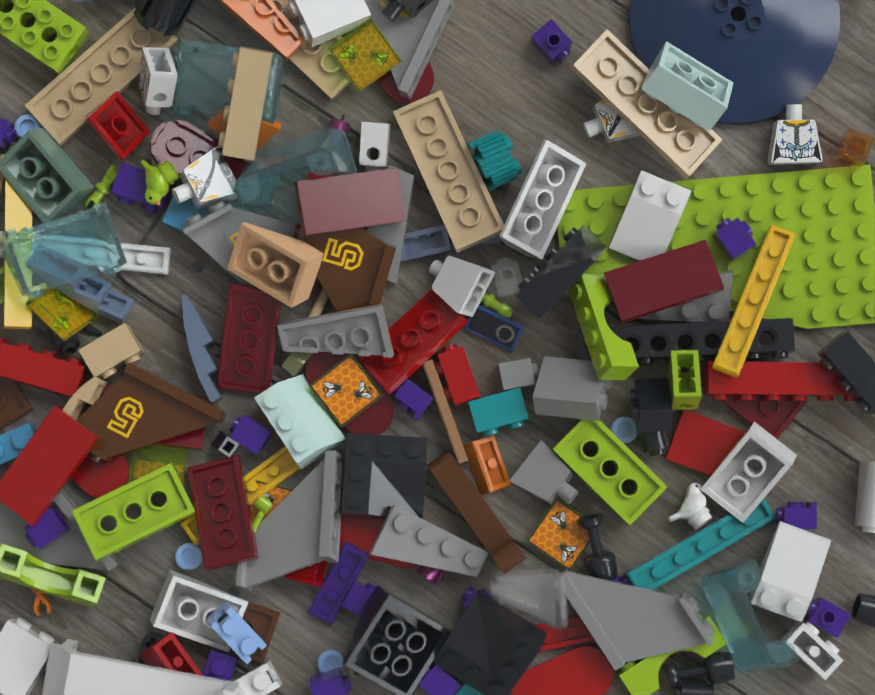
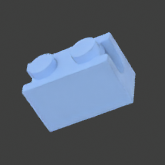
[206,601,267,664]

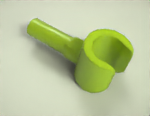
[253,495,272,534]

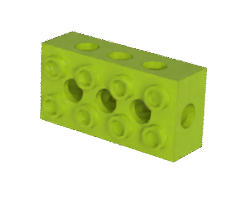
[0,0,92,75]
[551,419,667,526]
[72,463,195,562]

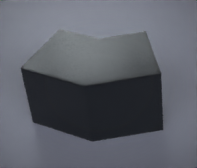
[211,431,239,458]

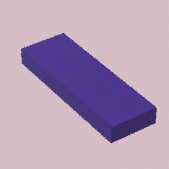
[308,541,370,625]

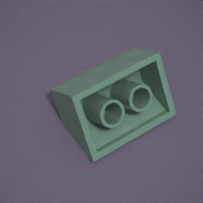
[0,128,95,225]

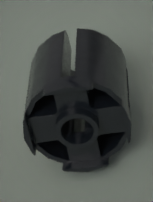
[134,0,197,36]

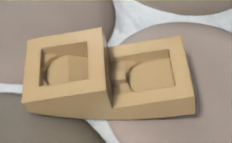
[63,377,107,420]

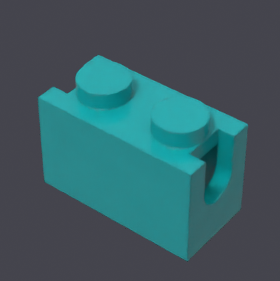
[468,387,529,437]

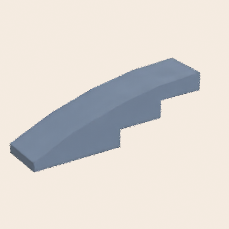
[401,214,506,262]
[26,245,134,325]
[181,294,223,404]

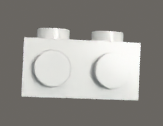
[780,621,844,680]

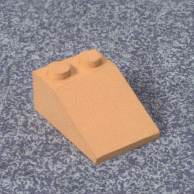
[227,222,324,308]

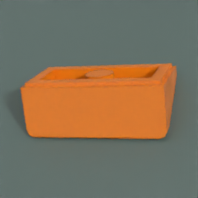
[464,435,511,495]

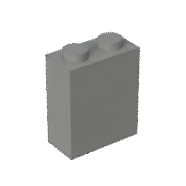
[533,356,613,421]

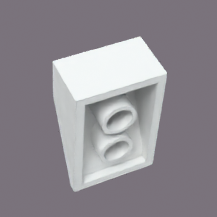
[608,170,691,261]
[701,422,797,523]
[750,521,831,622]
[150,570,248,652]

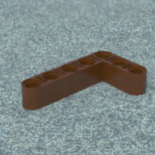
[427,450,527,575]

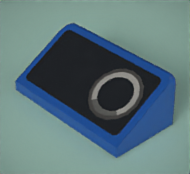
[464,305,524,352]

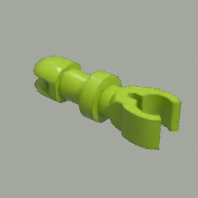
[84,164,119,212]
[480,292,513,319]

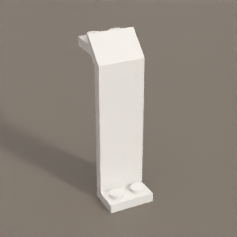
[42,639,240,695]

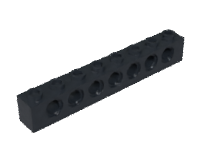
[577,318,795,365]

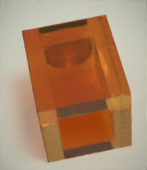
[834,128,874,167]

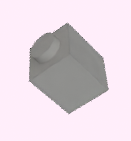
[498,358,539,391]

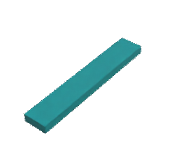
[625,498,776,590]

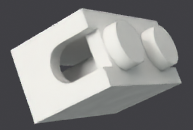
[232,660,283,695]

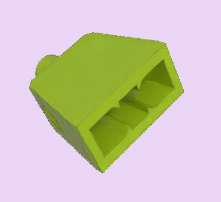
[668,350,702,410]

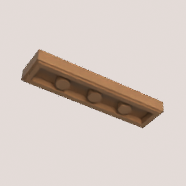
[423,360,468,464]

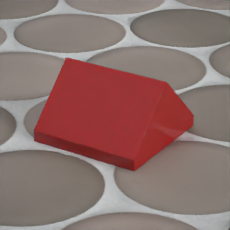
[85,91,151,161]

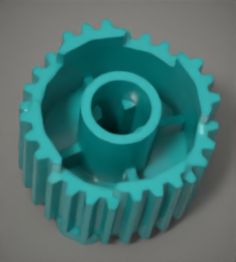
[467,130,523,191]

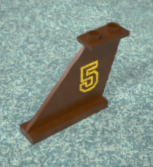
[292,224,396,312]
[76,363,227,464]

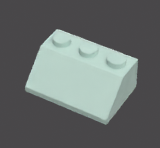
[642,41,733,131]
[254,374,346,469]

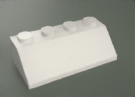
[499,139,587,260]

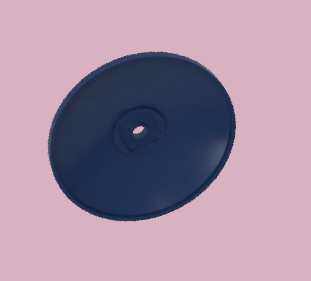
[629,0,840,125]

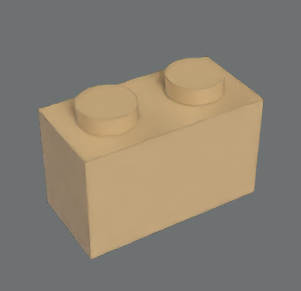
[79,323,144,380]

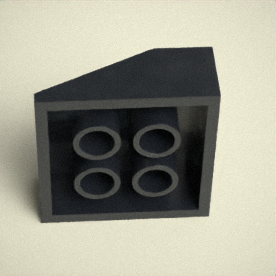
[516,225,606,319]
[341,433,428,520]
[343,585,451,695]
[432,590,548,695]

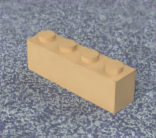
[218,46,273,161]

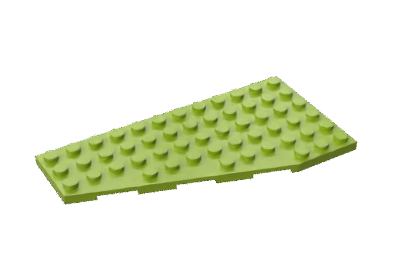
[557,164,875,330]

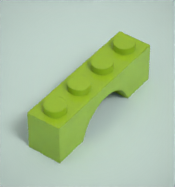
[568,274,639,380]
[0,543,106,608]
[617,614,727,695]

